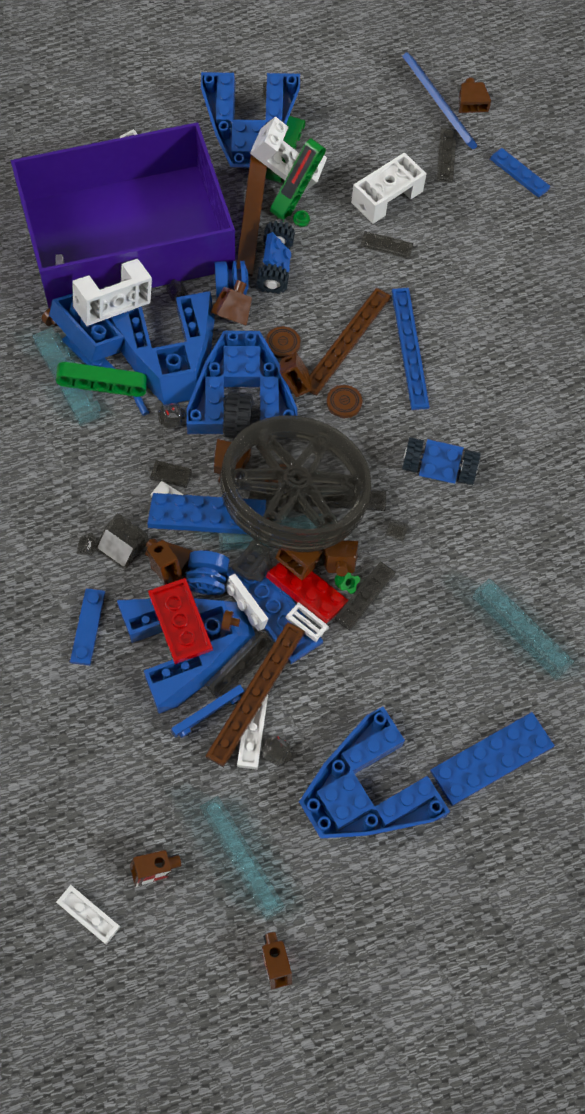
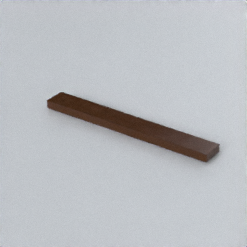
[236,155,267,277]
[309,287,391,396]
[206,622,305,768]

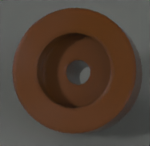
[42,308,58,326]
[221,610,240,631]

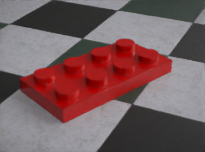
[266,563,349,624]
[148,578,213,664]

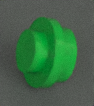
[293,210,310,227]

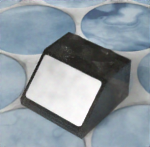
[95,513,149,570]

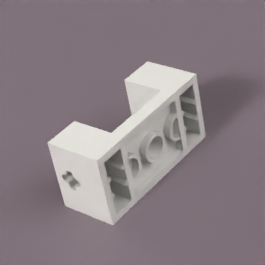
[250,117,327,192]
[351,153,426,224]
[73,259,152,326]

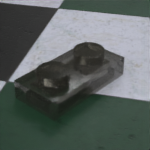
[150,460,192,488]

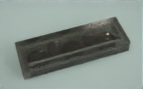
[360,231,414,259]

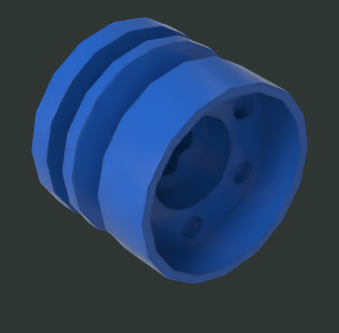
[215,260,248,299]
[186,550,230,595]

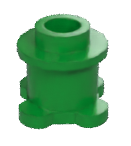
[334,572,360,594]

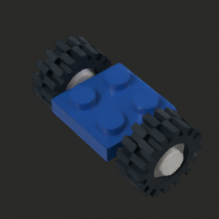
[256,221,295,294]
[402,437,481,485]

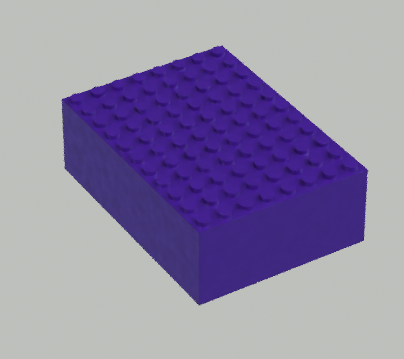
[10,122,235,308]

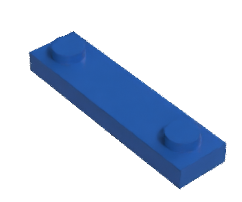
[70,588,105,666]
[171,685,244,738]

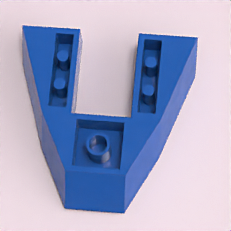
[201,72,300,167]
[108,291,215,405]
[187,331,298,434]
[117,598,256,714]
[299,706,450,839]

